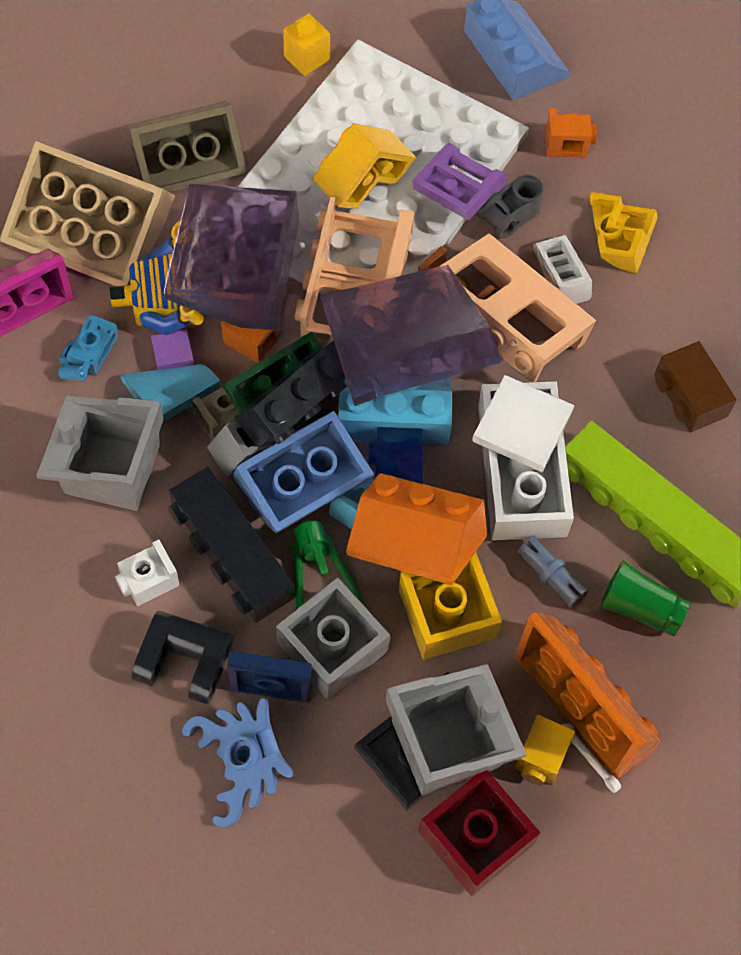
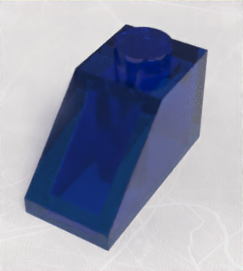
[368,427,423,484]

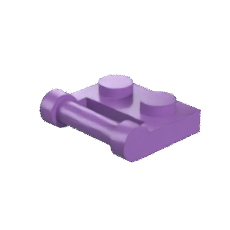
[412,143,507,221]

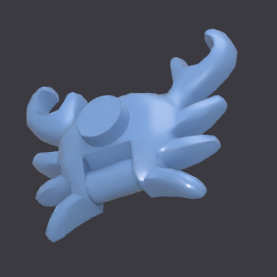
[182,698,294,827]

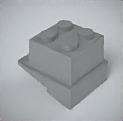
[36,396,164,511]
[385,664,527,796]

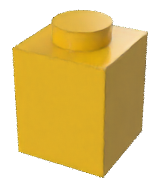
[283,13,330,76]
[514,714,575,785]

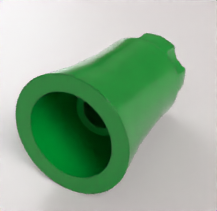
[599,560,691,636]

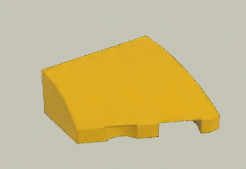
[589,192,658,274]

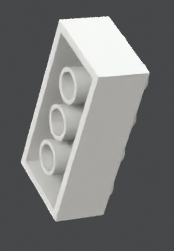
[478,381,574,541]

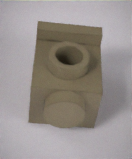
[193,387,239,441]

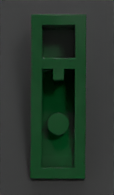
[222,331,320,412]

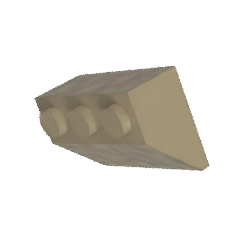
[126,101,247,192]

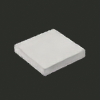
[472,375,574,472]

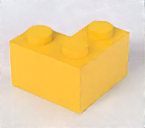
[312,123,416,209]

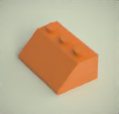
[346,473,487,585]

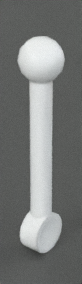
[563,723,621,793]

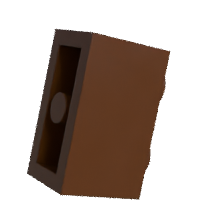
[654,341,737,433]

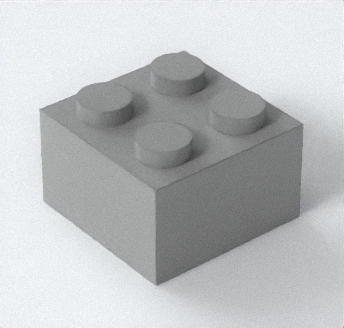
[276,578,390,700]

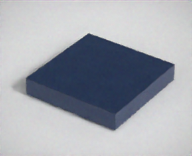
[227,651,312,703]

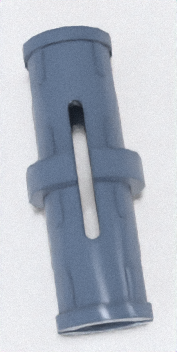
[517,536,588,608]

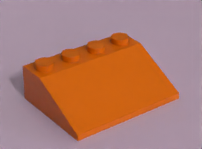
[515,612,661,780]

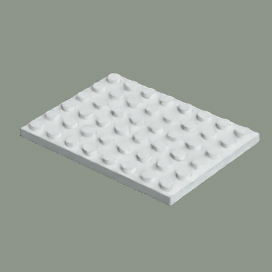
[208,40,529,319]

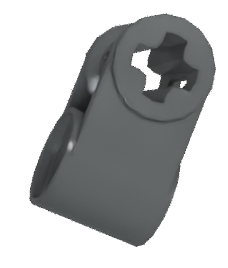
[477,174,544,239]

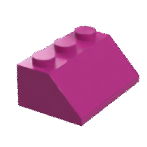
[0,248,74,337]

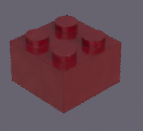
[418,770,541,897]

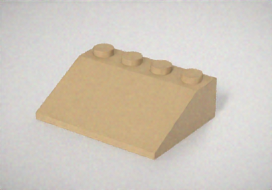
[0,141,175,286]

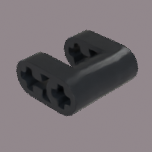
[131,610,234,705]

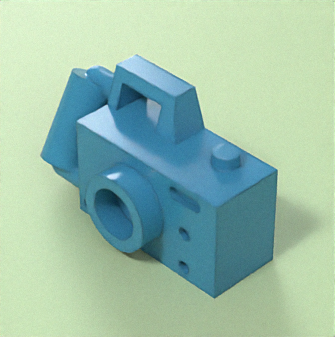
[58,315,118,381]

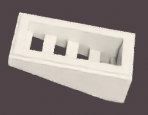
[533,235,592,304]

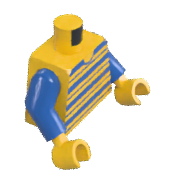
[109,220,205,335]

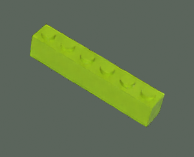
[565,420,741,609]

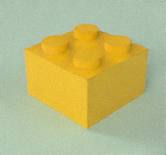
[398,552,502,660]

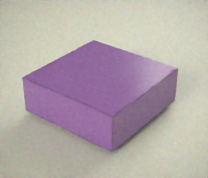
[151,329,194,370]

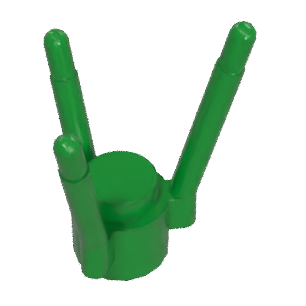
[290,521,364,609]

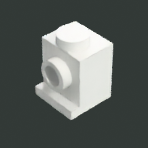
[115,539,180,607]

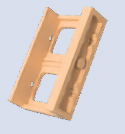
[295,196,415,351]
[426,233,596,382]

